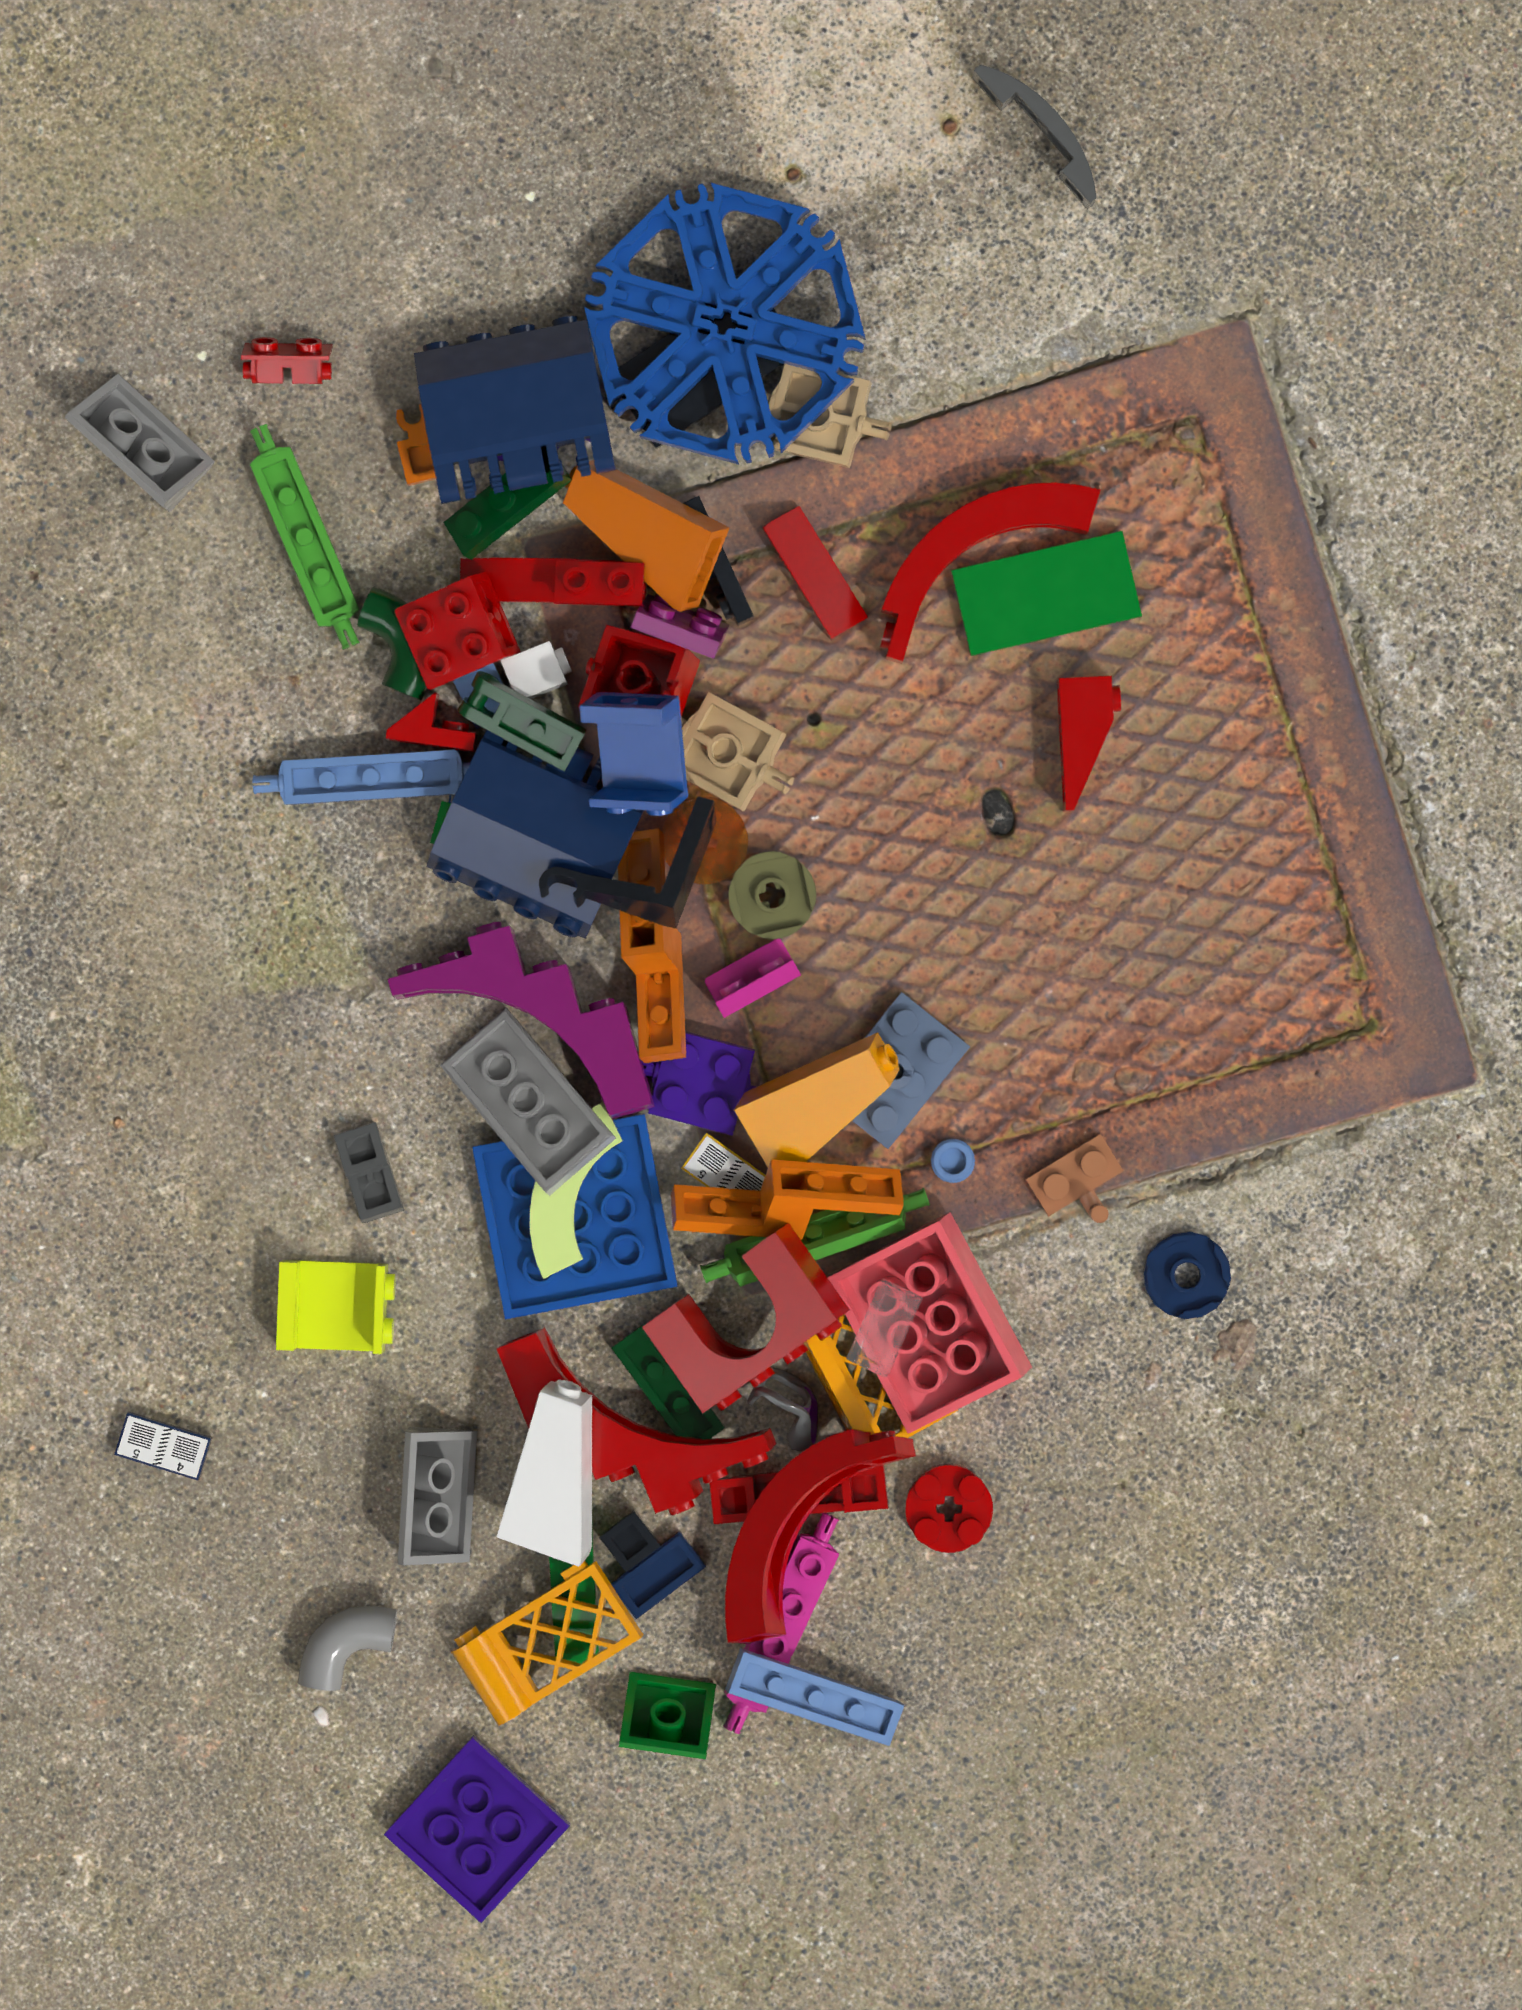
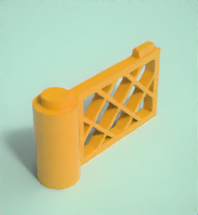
[451,1560,644,1726]

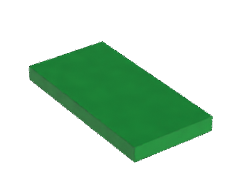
[951,531,1142,657]

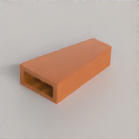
[563,460,730,612]

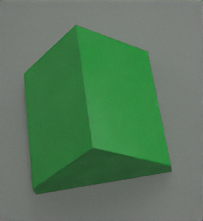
[619,1672,716,1760]

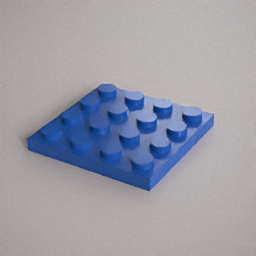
[472,1114,678,1320]

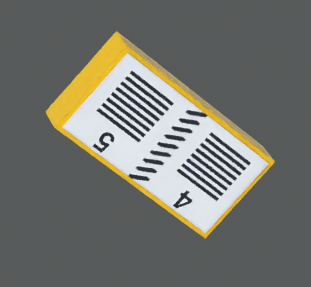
[681,1133,766,1191]

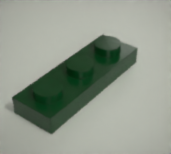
[443,447,572,560]
[611,1321,725,1439]

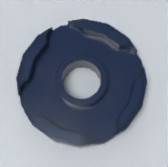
[1143,1231,1231,1319]

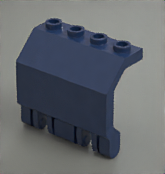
[414,316,616,504]
[426,710,644,939]

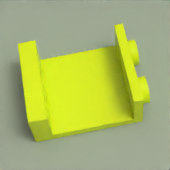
[276,1260,396,1354]

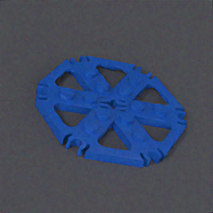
[584,182,866,465]

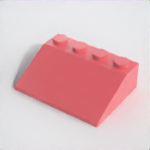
[827,1212,1032,1434]

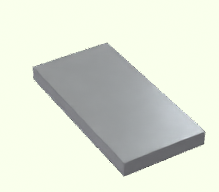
[440,1008,616,1196]

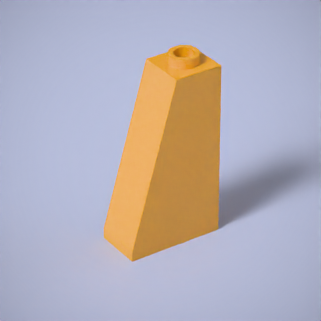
[734,1032,899,1167]

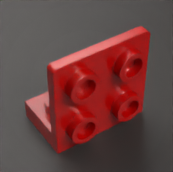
[395,571,521,690]

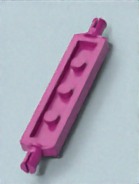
[723,1513,839,1734]

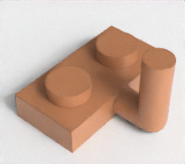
[1025,1133,1123,1223]

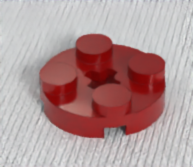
[905,1464,993,1553]

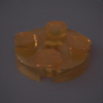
[662,797,748,885]

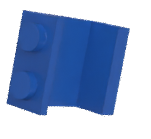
[579,692,688,816]

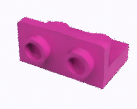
[705,939,801,1018]

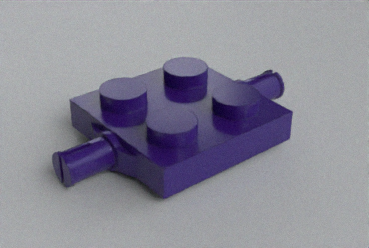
[642,1031,756,1136]

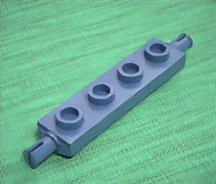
[252,750,471,805]

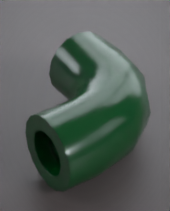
[357,586,427,701]

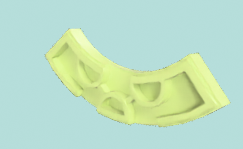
[530,1102,623,1279]

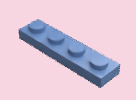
[725,1648,905,1746]

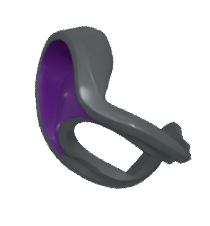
[747,1368,818,1452]

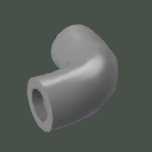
[298,1606,398,1691]

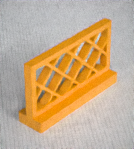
[804,1314,958,1438]

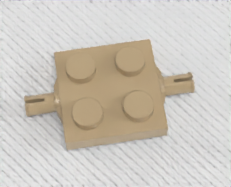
[763,364,892,468]
[681,692,794,812]

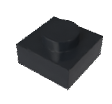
[599,1509,661,1572]

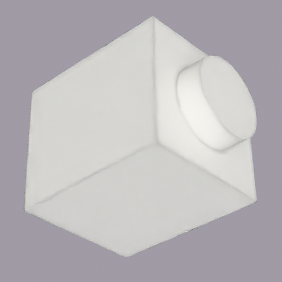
[501,641,572,699]

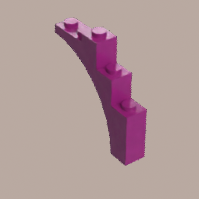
[388,921,655,1119]

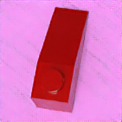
[1056,675,1121,812]

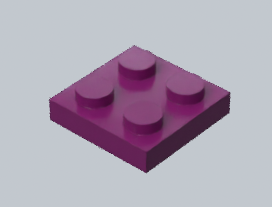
[631,593,729,659]

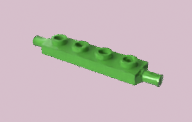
[250,424,360,650]
[700,1188,930,1287]

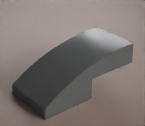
[334,1122,405,1224]

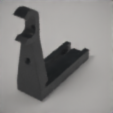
[539,796,717,929]

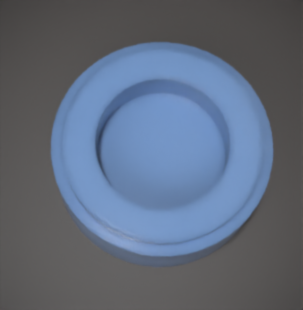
[931,1139,975,1183]

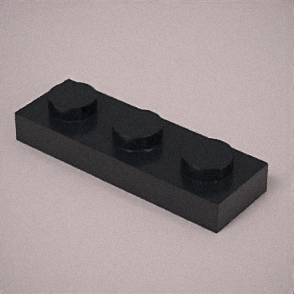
[683,496,754,626]

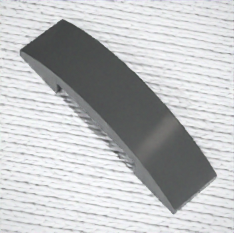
[972,65,1097,210]

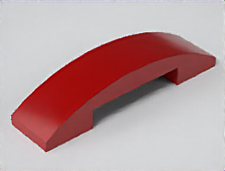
[460,558,624,606]
[710,1465,889,1524]

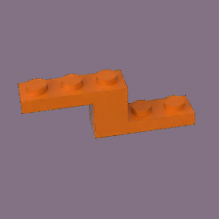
[618,828,686,1063]
[671,1159,904,1240]

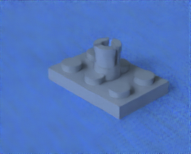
[852,992,970,1149]

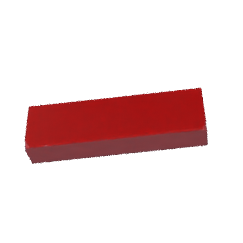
[762,506,868,641]

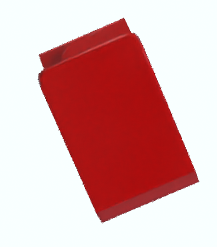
[386,692,478,752]

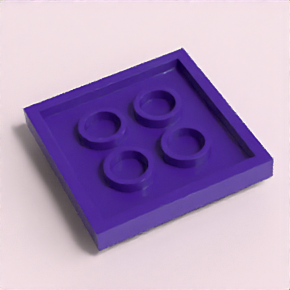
[384,1735,570,1923]

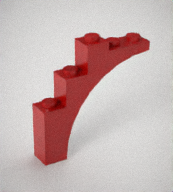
[496,1327,777,1516]

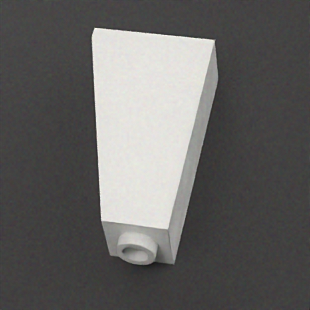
[497,1380,592,1567]

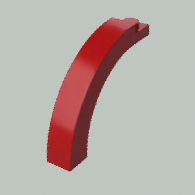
[880,482,1101,664]
[725,1429,916,1644]

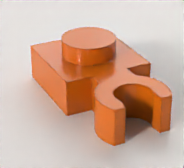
[396,404,436,486]

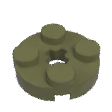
[728,851,816,939]

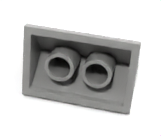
[65,374,215,512]
[398,1427,477,1566]

